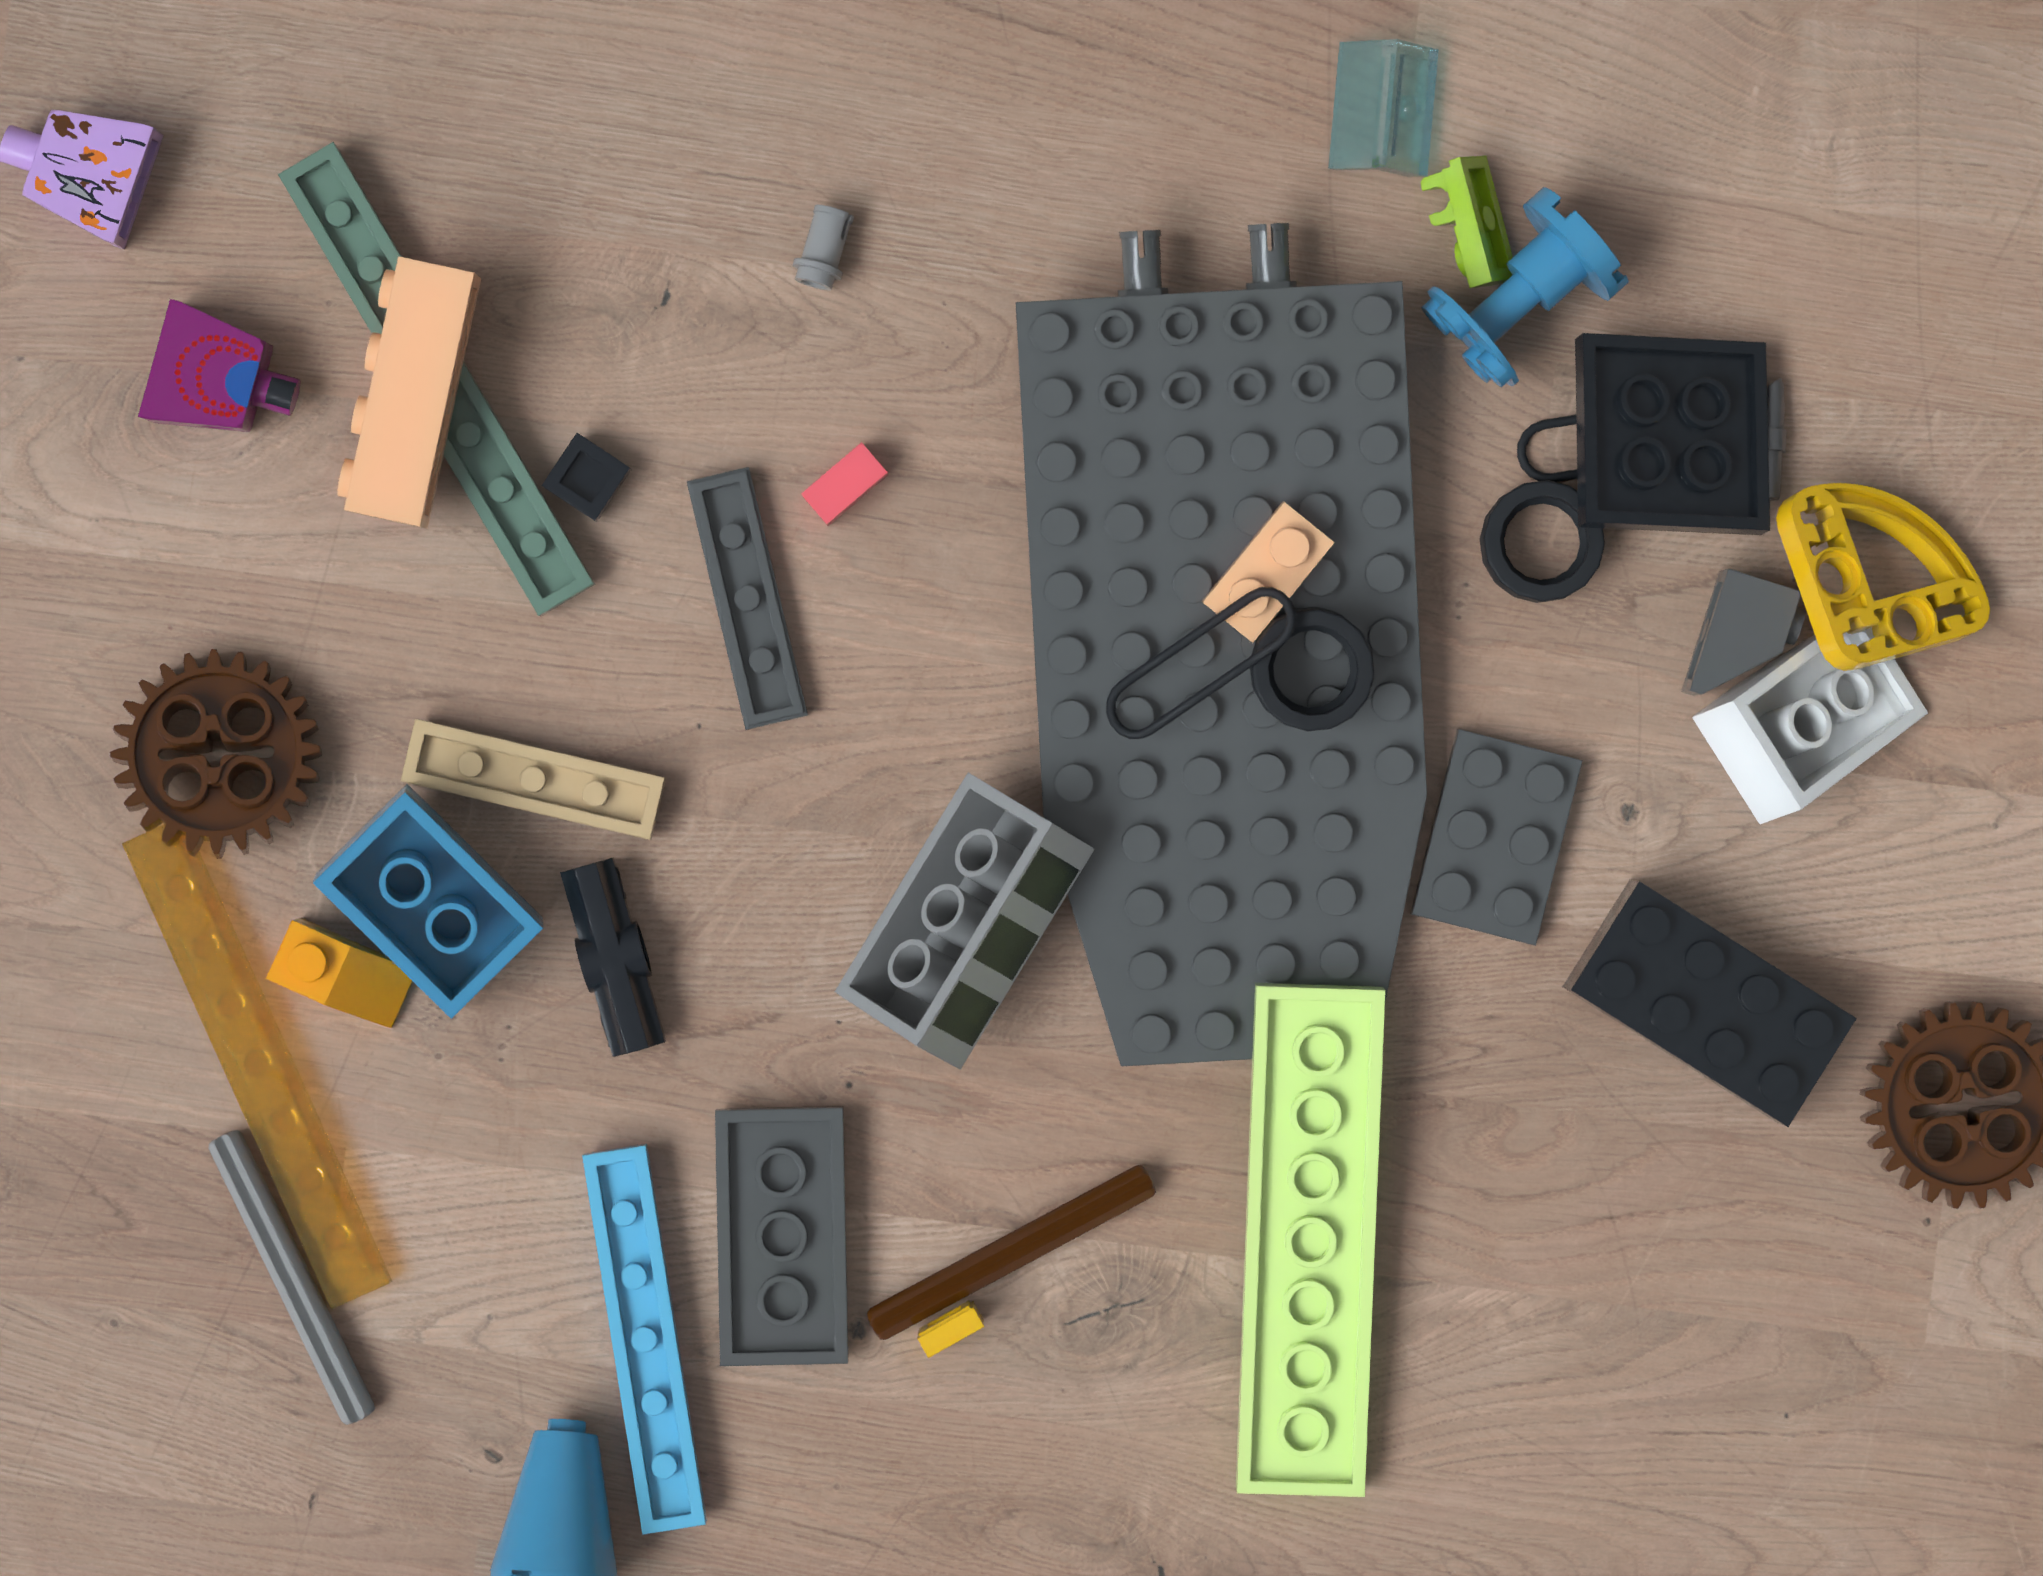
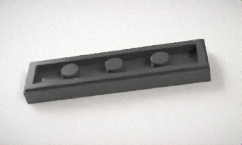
[687,467,808,730]

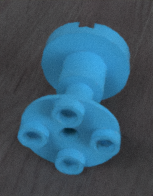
[1421,187,1629,387]

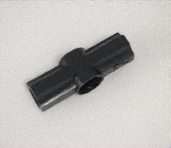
[560,857,666,1057]

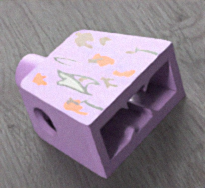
[0,110,164,249]

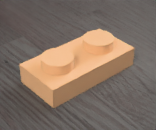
[1202,501,1335,643]

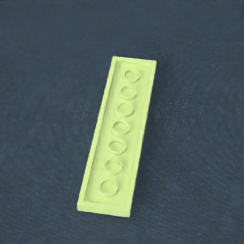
[1236,983,1386,1497]

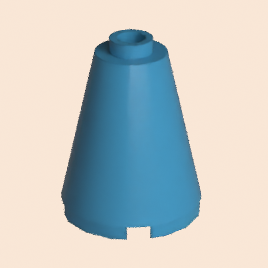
[490,1419,618,1576]

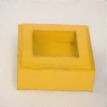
[917,1300,984,1358]

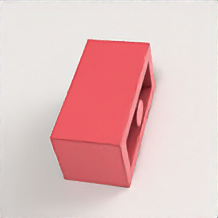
[801,442,888,526]

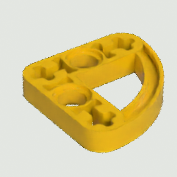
[1776,483,1990,671]

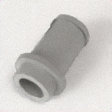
[793,205,854,291]

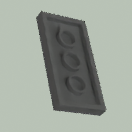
[715,1106,849,1366]

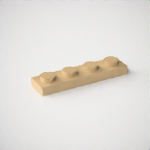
[401,719,666,840]

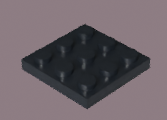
[1575,333,1770,535]

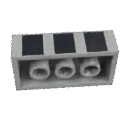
[835,772,1095,1070]

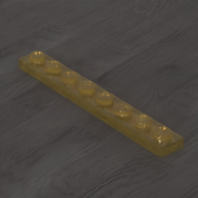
[122,825,392,1309]

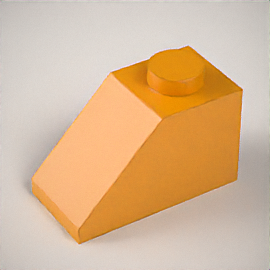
[266,918,413,1028]

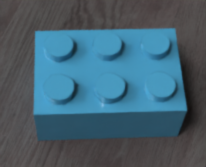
[313,784,543,1019]

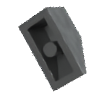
[1681,568,1806,696]

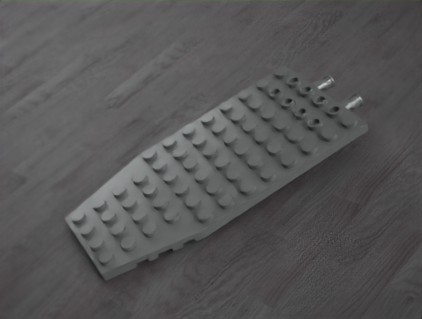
[1015,223,1427,1067]

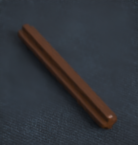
[867,1165,1156,1340]

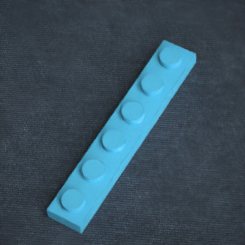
[582,1144,707,1535]

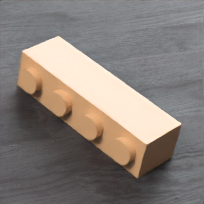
[338,256,481,529]

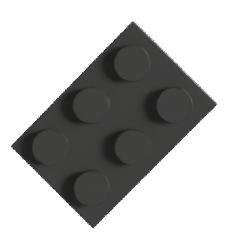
[1410,729,1583,946]

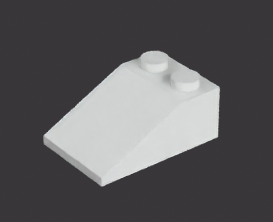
[1692,627,1928,824]

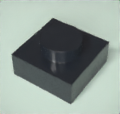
[542,433,632,522]

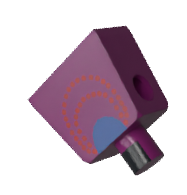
[138,299,301,432]

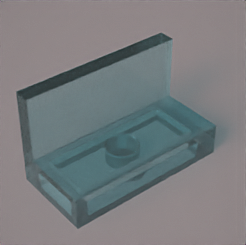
[1328,39,1439,177]

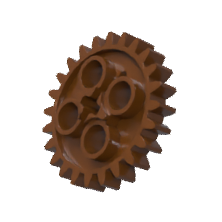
[110,649,322,859]
[1860,1001,2043,1209]

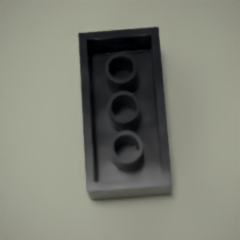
[1562,880,1857,1127]

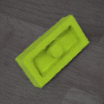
[1421,155,1513,288]

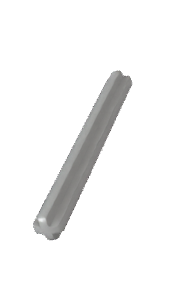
[209,1130,375,1425]

